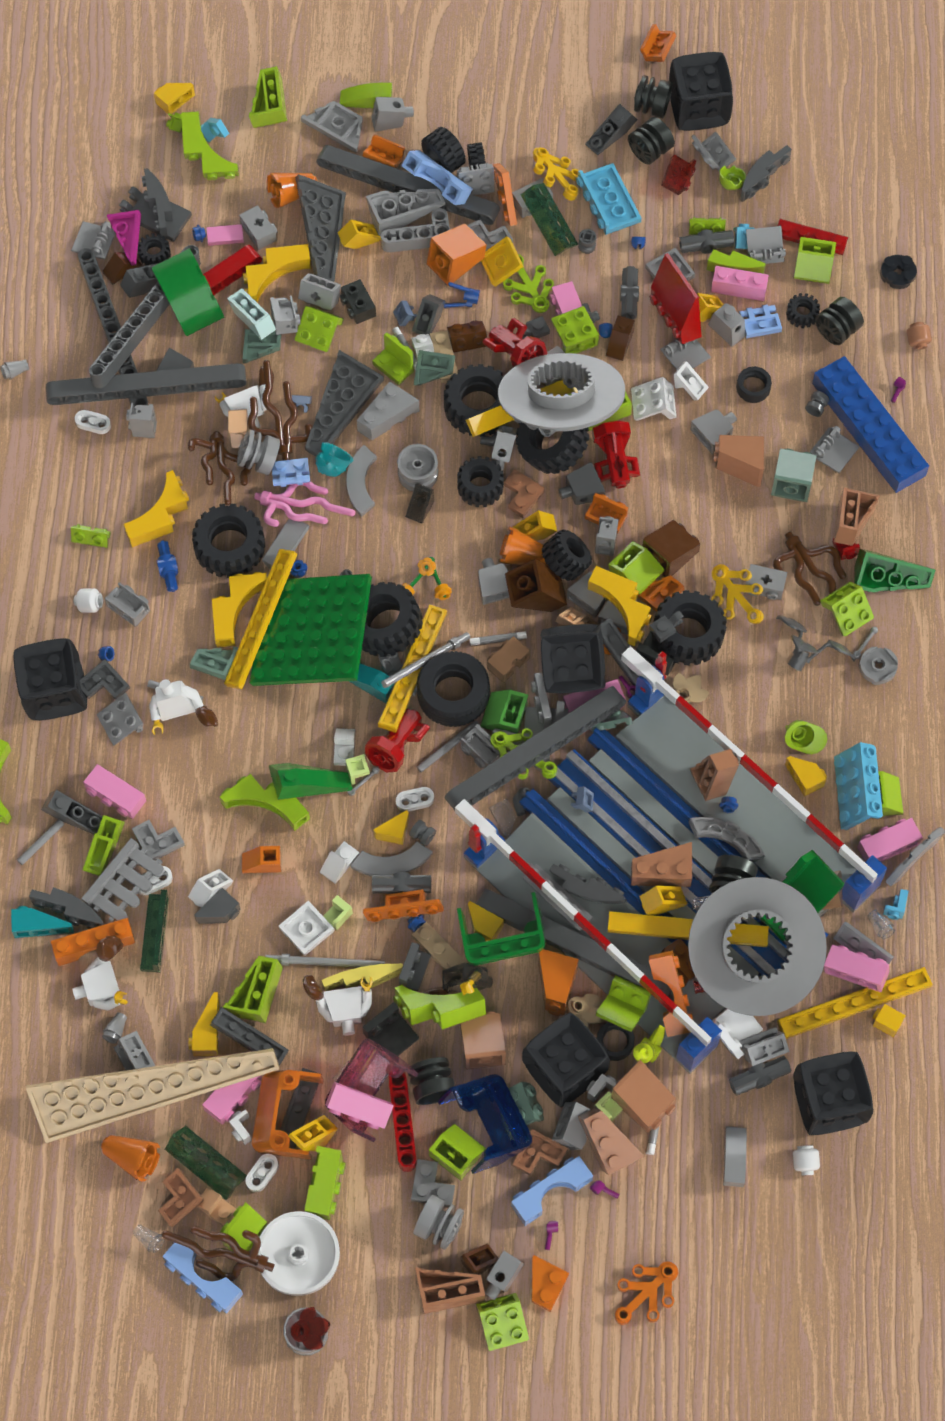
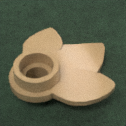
[673,673,709,703]
[567,994,604,1027]

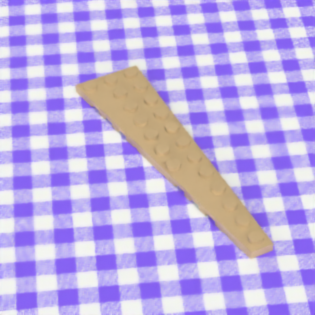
[26,1048,280,1143]

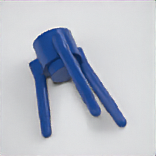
[444,282,480,308]

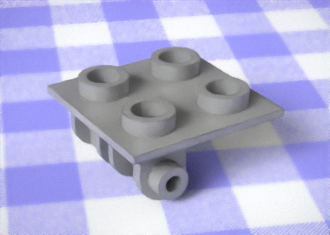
[457,163,495,195]
[71,221,116,260]
[746,226,786,264]
[660,338,711,370]
[809,426,860,473]
[96,693,143,746]

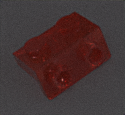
[661,154,696,195]

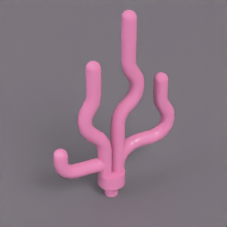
[254,481,355,527]

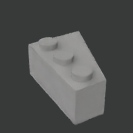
[357,382,420,440]

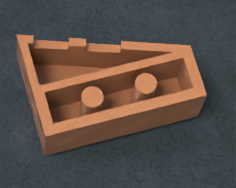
[834,488,880,546]
[690,749,739,801]
[631,842,692,887]
[578,1107,645,1175]
[415,1268,485,1314]

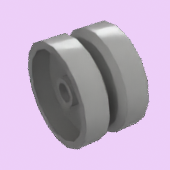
[397,444,438,492]

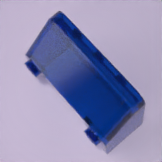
[438,1074,532,1174]

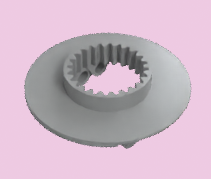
[498,353,625,437]
[688,877,826,1016]

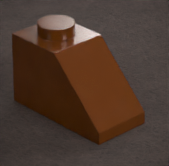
[606,315,635,361]

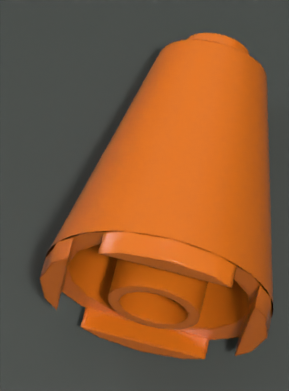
[266,172,317,208]
[498,526,546,565]
[101,1135,160,1182]

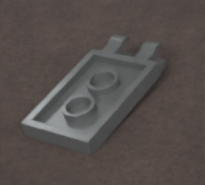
[119,187,192,242]

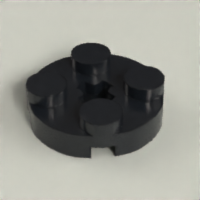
[880,255,917,289]

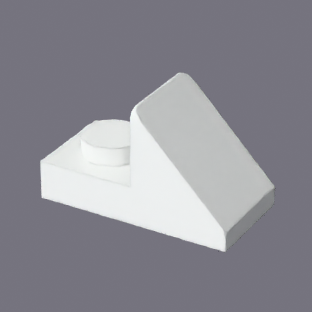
[674,361,709,401]
[334,728,355,766]
[320,841,360,884]

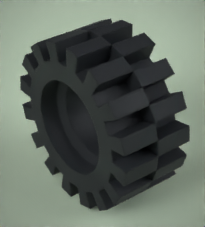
[467,142,486,170]
[138,233,171,266]
[786,293,820,328]

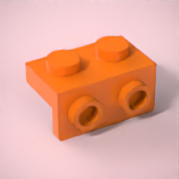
[640,24,676,62]
[362,135,405,168]
[584,493,628,534]

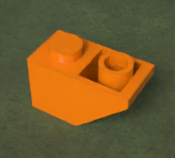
[242,846,281,873]

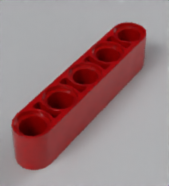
[203,245,262,295]
[389,1070,417,1172]

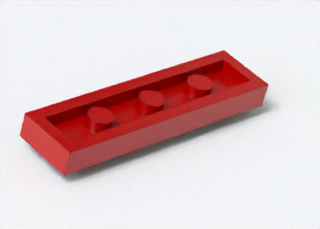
[778,219,848,255]

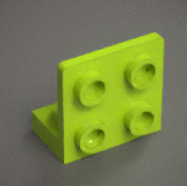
[295,306,344,352]
[551,306,599,354]
[372,332,414,385]
[820,582,874,636]
[596,976,651,1032]
[476,1293,529,1351]

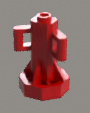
[483,318,548,368]
[592,420,640,489]
[364,709,430,773]

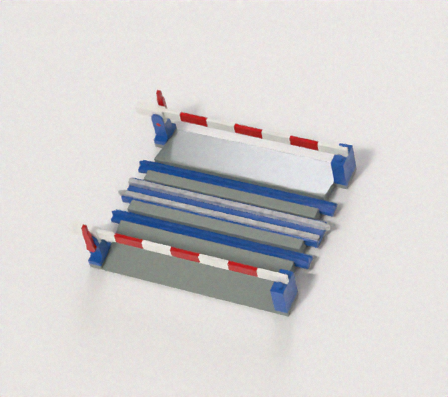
[455,646,887,1074]

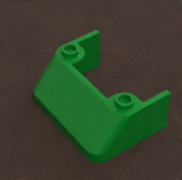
[457,892,545,965]

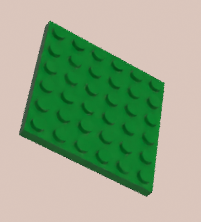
[250,574,372,686]

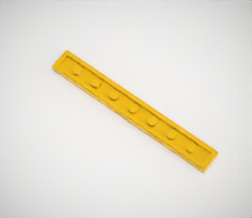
[466,380,578,437]
[224,549,297,690]
[378,604,447,733]
[608,911,769,947]
[777,967,933,1039]

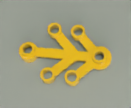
[533,147,579,201]
[711,564,764,624]

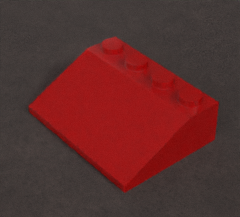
[649,253,702,344]

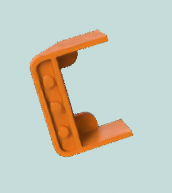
[252,1070,324,1160]

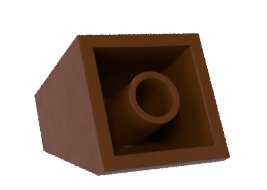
[642,520,700,577]
[505,559,567,612]

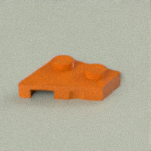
[638,575,685,611]
[532,1255,569,1312]

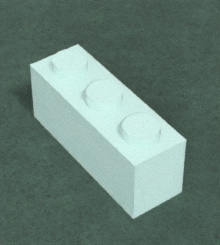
[227,288,276,340]

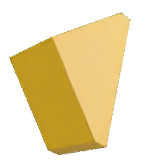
[373,810,409,845]

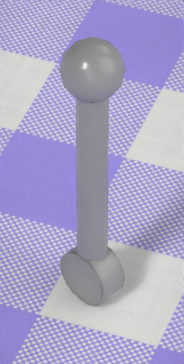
[853,627,878,659]
[348,767,380,796]

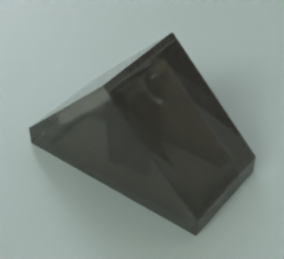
[405,483,434,524]

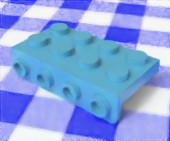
[576,163,642,235]
[834,742,883,830]

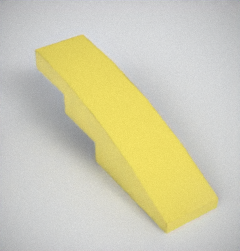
[321,963,403,991]

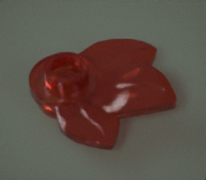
[290,1307,330,1350]

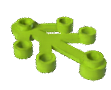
[503,254,554,313]
[490,728,557,779]

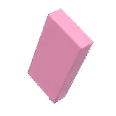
[207,224,244,246]

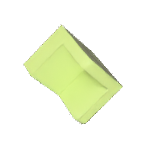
[345,754,370,785]
[323,895,353,930]
[594,1091,623,1121]

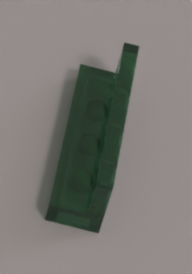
[520,183,578,256]
[140,889,169,973]
[164,1125,247,1200]

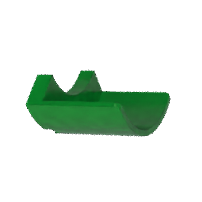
[152,248,225,336]
[761,850,844,941]

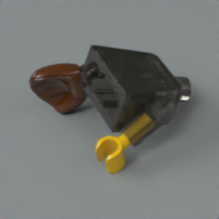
[423,963,493,995]

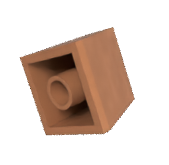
[713,435,764,487]
[460,1011,506,1070]
[612,1060,676,1133]

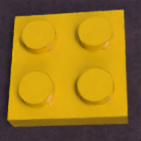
[481,236,524,287]

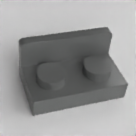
[399,942,431,991]

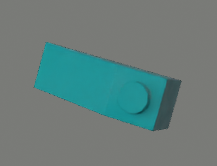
[349,664,396,703]
[11,906,74,938]

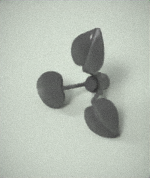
[776,615,856,671]

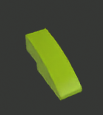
[339,82,392,109]
[706,249,766,274]
[83,815,125,876]

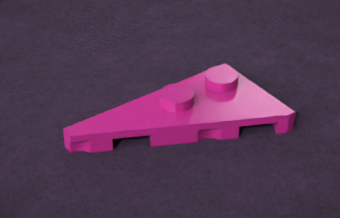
[107,210,141,266]

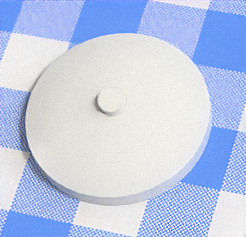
[258,1211,340,1296]

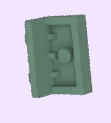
[502,1082,544,1130]

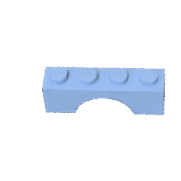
[401,150,473,205]
[511,1156,593,1226]
[162,1243,243,1314]

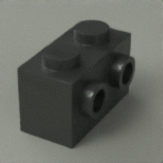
[339,279,376,324]

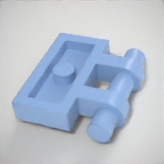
[739,304,782,339]
[272,458,310,487]

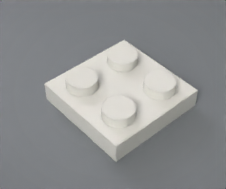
[279,901,335,956]

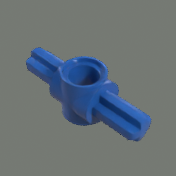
[157,540,179,592]

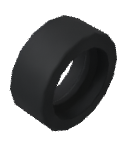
[736,366,772,403]
[597,1022,635,1061]

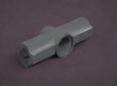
[679,230,735,254]
[620,266,639,319]
[372,872,432,893]
[729,1056,792,1096]

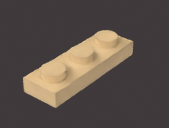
[430,330,458,383]
[412,922,467,978]

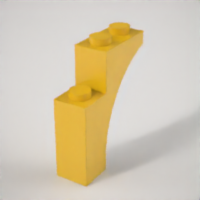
[243,244,311,303]
[124,470,189,547]
[588,566,652,647]
[212,572,267,648]

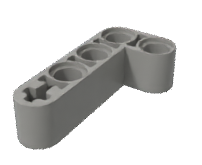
[381,208,450,252]

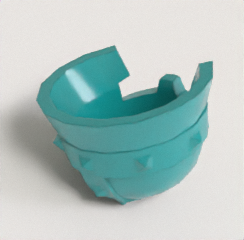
[315,442,354,477]

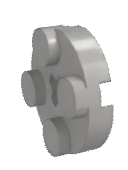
[859,647,898,685]

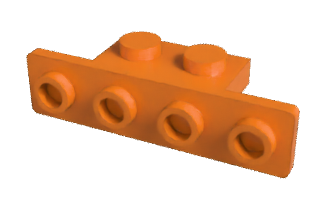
[363,890,444,922]

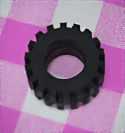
[421,127,466,173]
[457,456,504,507]
[542,529,592,581]

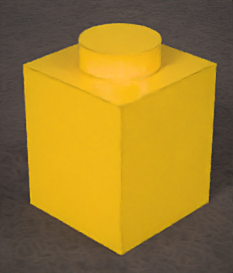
[872,1004,906,1038]

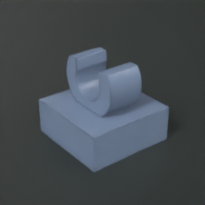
[393,301,417,326]
[292,395,312,413]
[571,786,594,812]

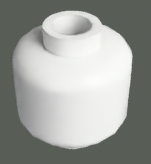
[74,588,103,613]
[793,1145,820,1175]

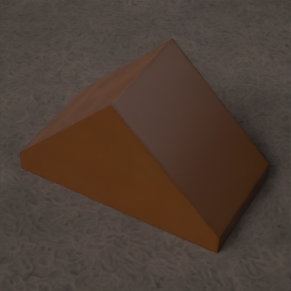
[102,252,142,285]
[461,1243,499,1275]

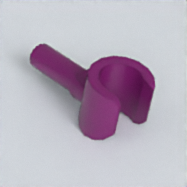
[891,377,906,403]
[619,675,636,698]
[590,1180,620,1199]
[545,1221,558,1250]

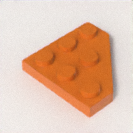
[493,163,517,226]

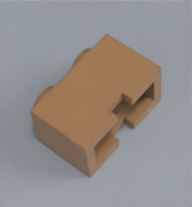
[487,636,530,683]

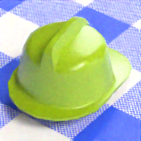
[785,720,828,754]

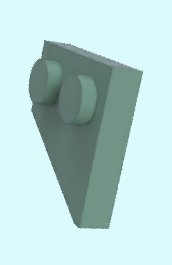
[242,329,282,363]
[413,350,455,386]
[190,647,238,680]
[589,710,633,732]

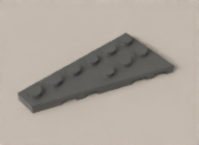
[295,174,346,282]
[305,350,384,457]

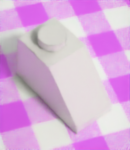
[188,869,233,908]

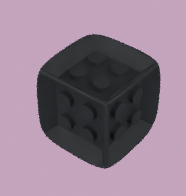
[669,52,733,131]
[540,624,606,693]
[13,638,87,721]
[522,1012,610,1107]
[793,1051,874,1135]

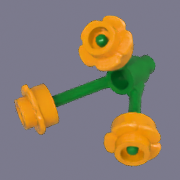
[402,557,452,600]

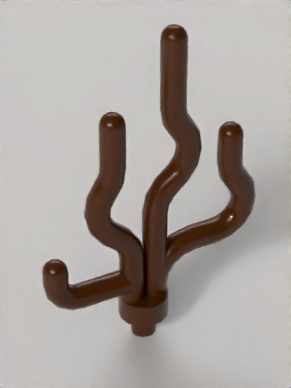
[247,360,312,460]
[188,431,252,505]
[773,531,846,606]
[162,1226,275,1281]

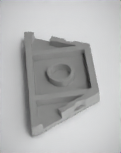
[301,101,363,153]

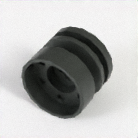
[634,75,673,119]
[628,117,675,165]
[815,297,864,346]
[709,855,758,893]
[407,1057,457,1105]

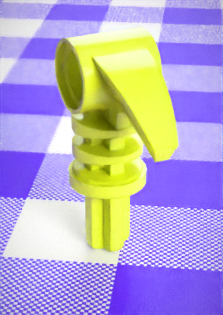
[633,1025,665,1063]

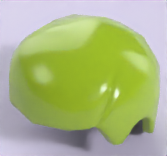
[719,165,746,190]

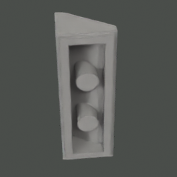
[262,519,310,569]

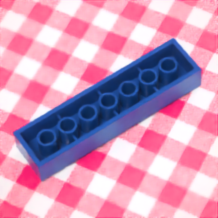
[812,356,929,493]

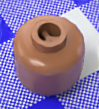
[907,322,932,350]

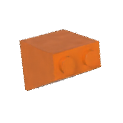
[426,223,487,286]
[538,949,579,1016]

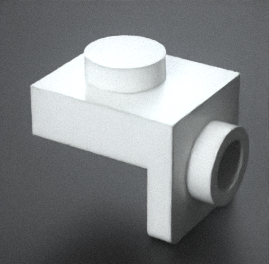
[411,334,434,360]
[587,1074,617,1103]
[229,1109,252,1145]

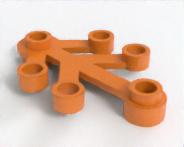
[615,1261,678,1325]

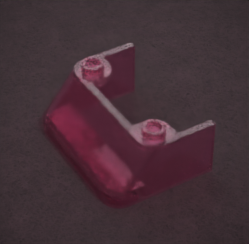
[325,1039,419,1142]

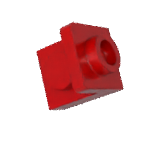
[832,538,860,560]

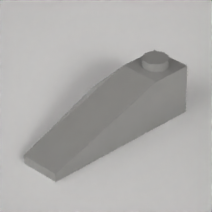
[366,189,445,236]

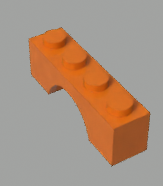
[51,918,135,966]
[649,950,693,1037]

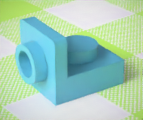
[201,118,230,142]
[733,224,755,249]
[883,889,909,920]

